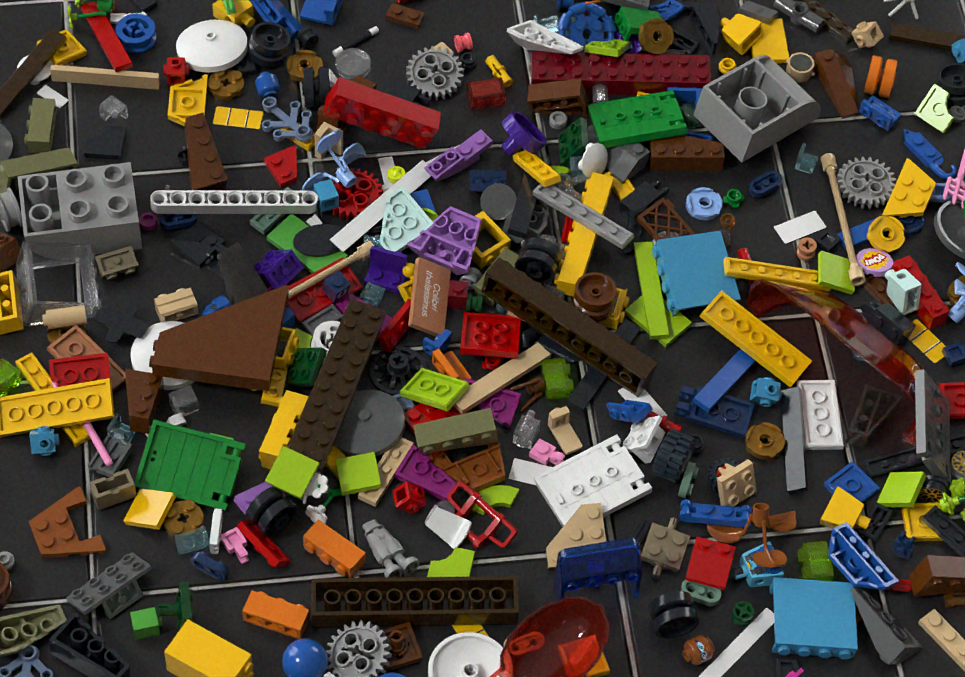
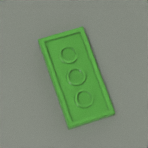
[267,213,348,273]

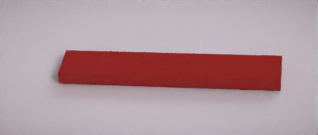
[80,2,133,72]

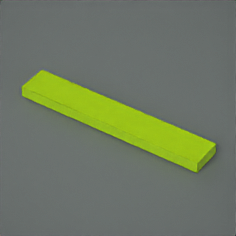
[633,242,669,339]

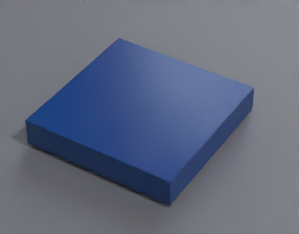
[823,461,880,503]

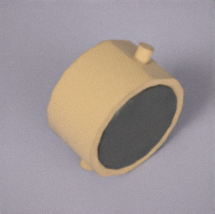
[785,53,815,82]

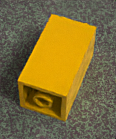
[164,620,254,677]

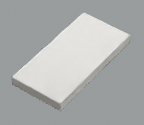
[796,380,844,450]

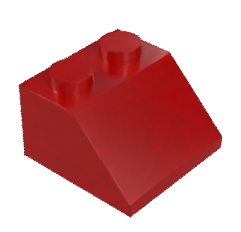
[685,537,736,590]

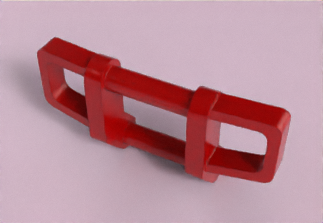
[447,481,518,549]

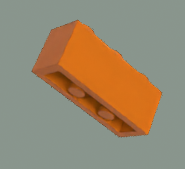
[303,519,366,578]
[242,591,310,639]

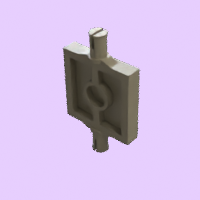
[640,517,690,579]

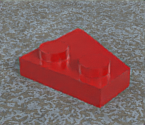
[264,145,297,188]

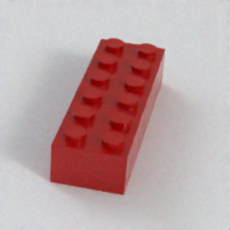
[323,77,441,149]

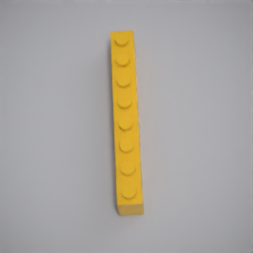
[554,172,614,296]

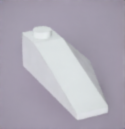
[507,20,584,54]

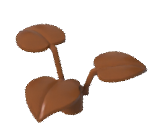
[707,503,797,568]

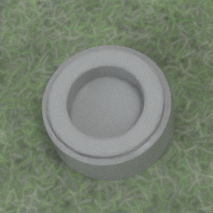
[549,111,567,129]

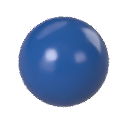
[282,639,328,677]

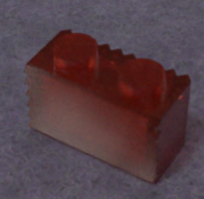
[466,77,506,109]

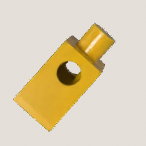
[212,0,255,28]
[719,14,764,55]
[820,486,871,530]

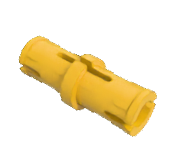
[485,55,513,88]

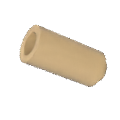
[42,305,87,329]

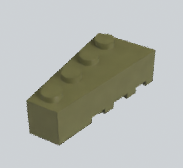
[0,148,78,197]
[413,408,499,454]

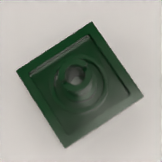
[558,117,589,167]
[286,347,327,387]
[157,581,195,633]

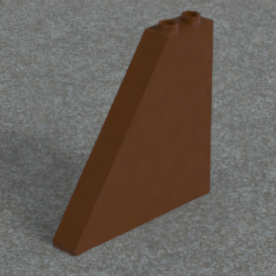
[149,285,289,391]

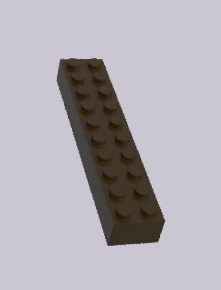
[481,257,658,397]
[288,298,387,476]
[312,576,519,627]

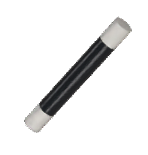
[332,26,379,57]

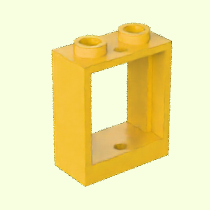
[472,211,511,269]

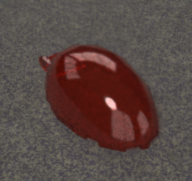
[490,596,610,677]

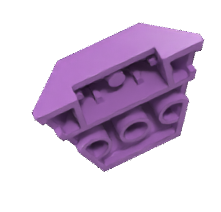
[406,206,482,275]

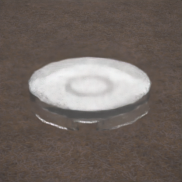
[336,48,371,79]

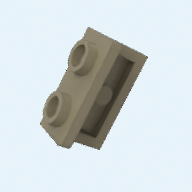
[95,246,139,280]

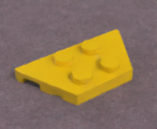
[168,74,208,126]
[882,158,936,218]

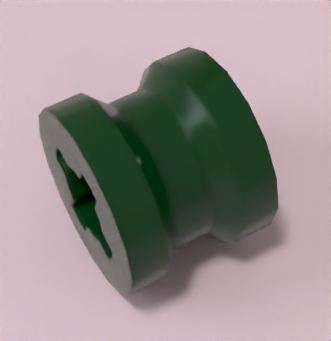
[466,293,483,313]
[732,601,754,627]

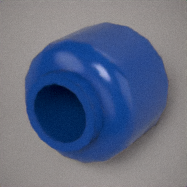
[255,72,280,99]

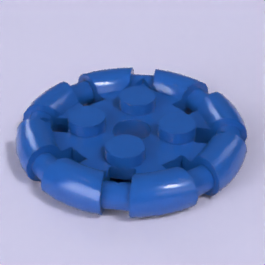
[557,2,617,53]

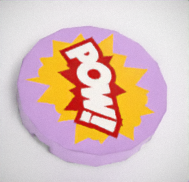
[856,248,893,277]

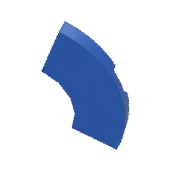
[648,0,685,22]

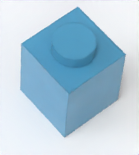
[314,179,339,212]

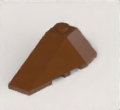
[814,49,859,119]

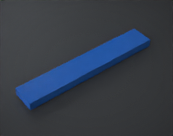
[692,349,756,412]

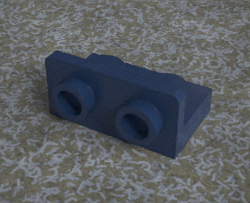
[469,170,507,191]

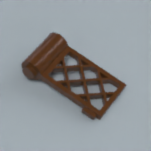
[636,198,695,242]

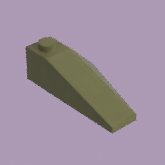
[0,604,67,657]

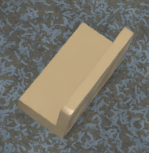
[314,122,343,159]

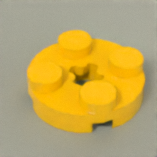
[866,216,905,254]

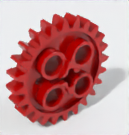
[328,168,383,221]

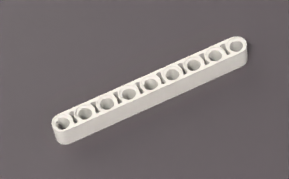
[150,190,318,214]

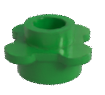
[723,189,744,208]

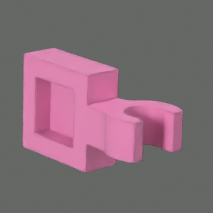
[529,439,565,466]
[220,527,249,564]

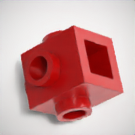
[163,57,189,86]
[392,481,426,514]

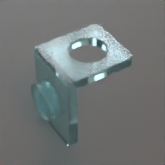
[174,526,210,555]

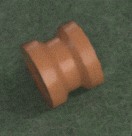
[796,237,817,261]

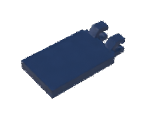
[674,385,754,439]

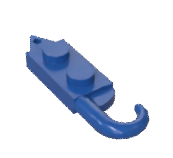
[903,129,957,179]

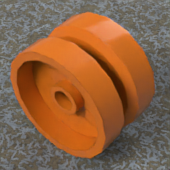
[864,55,897,99]

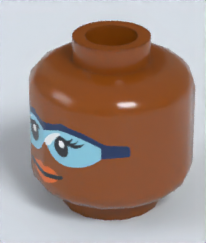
[682,635,715,665]

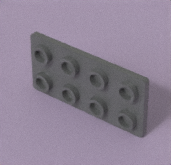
[66,553,152,619]

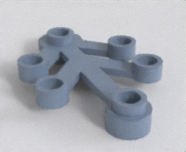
[262,97,313,142]
[0,645,54,677]

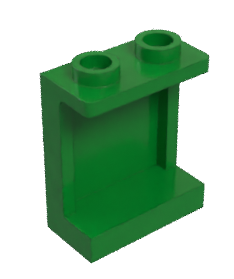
[615,6,662,41]

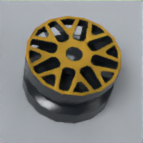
[919,475,948,503]

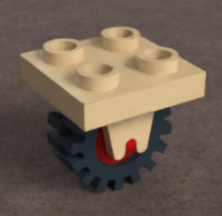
[707,458,757,507]

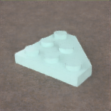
[379,186,433,252]

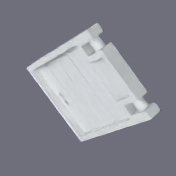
[534,434,652,527]

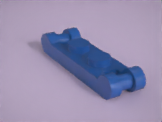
[679,499,752,528]

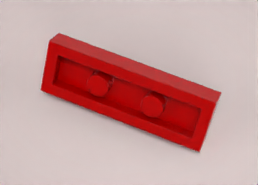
[378,299,411,352]
[237,520,291,568]

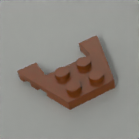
[427,429,506,495]
[29,486,106,558]

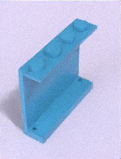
[652,231,741,316]
[769,577,858,659]

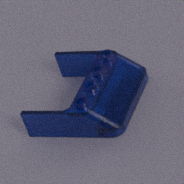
[553,538,642,610]

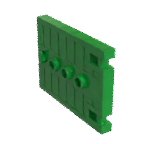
[588,90,687,148]
[134,420,247,512]

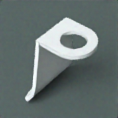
[425,505,472,549]

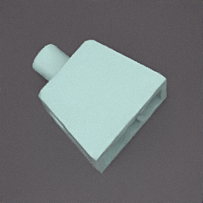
[885,269,922,315]

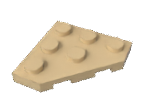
[546,503,609,569]

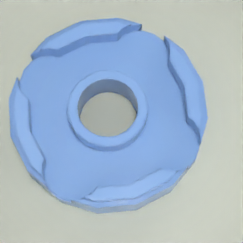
[686,187,723,221]

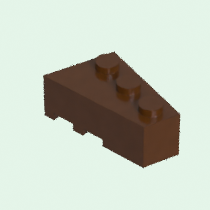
[527,78,590,118]
[125,368,164,434]
[909,555,965,597]

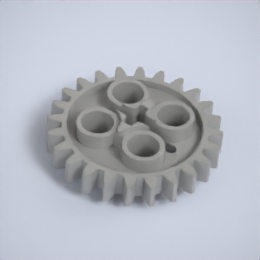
[406,46,464,101]
[837,156,896,209]
[326,620,392,677]

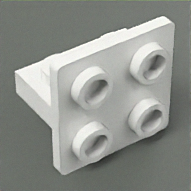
[623,415,666,464]

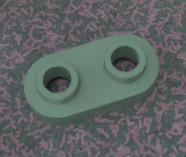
[678,461,699,498]
[681,580,721,606]

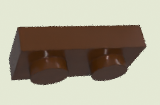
[386,3,425,30]

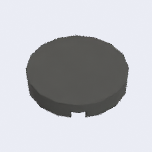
[480,183,517,220]

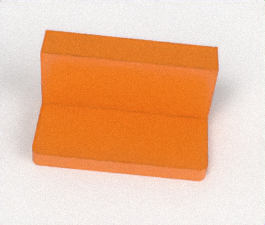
[432,348,471,381]

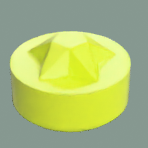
[387,166,405,184]

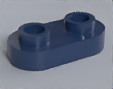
[749,171,782,198]
[160,214,197,230]
[190,551,229,581]

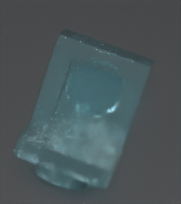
[534,14,560,33]

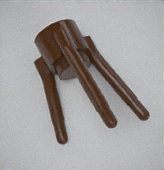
[506,376,546,412]

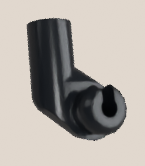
[520,329,537,352]

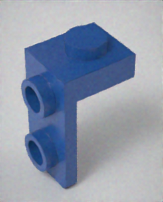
[667,87,702,109]

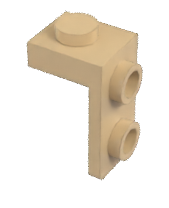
[548,406,583,455]

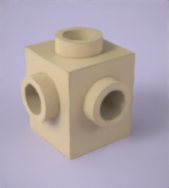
[851,21,884,48]

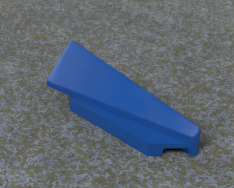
[249,0,303,42]

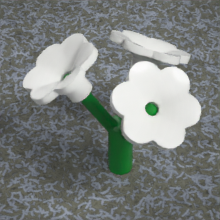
[302,473,342,524]

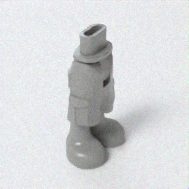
[362,519,420,578]

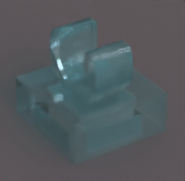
[360,282,385,307]

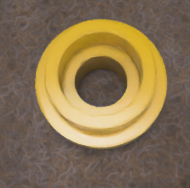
[718,58,736,74]

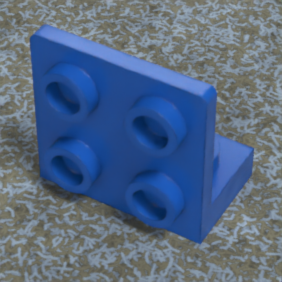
[300,0,343,26]

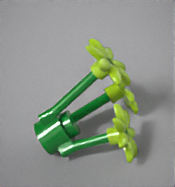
[67,0,113,29]

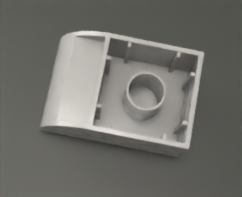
[693,55,821,162]
[17,162,142,258]

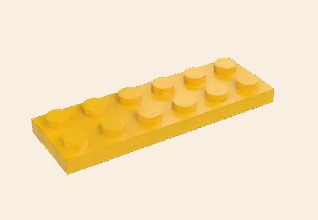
[699,290,812,388]
[0,378,115,438]

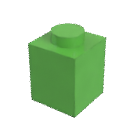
[130,607,163,640]

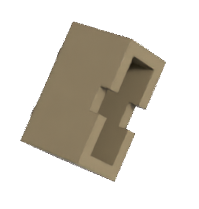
[90,469,136,510]

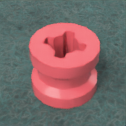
[454,33,473,53]

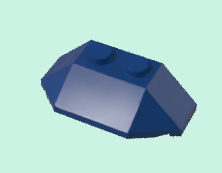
[828,522,899,590]

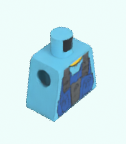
[732,542,784,587]

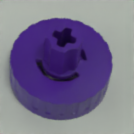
[501,110,547,155]

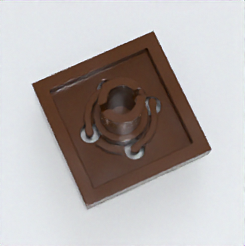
[373,622,423,672]

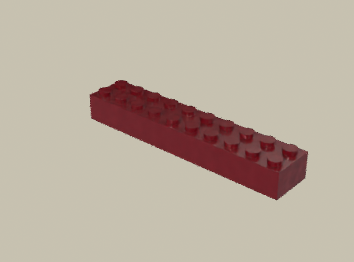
[530,51,711,95]

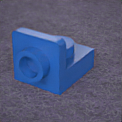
[423,329,452,356]

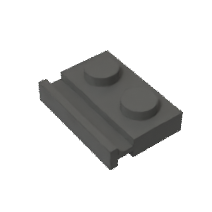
[88,435,134,477]

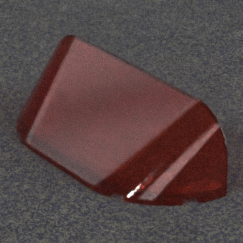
[746,280,924,447]

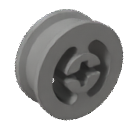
[0,187,23,232]

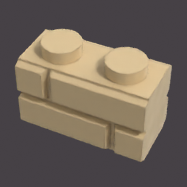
[154,288,199,322]

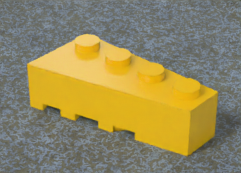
[259,390,309,469]

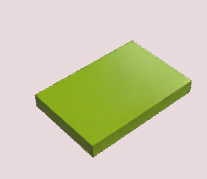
[624,296,692,348]
[399,368,470,412]

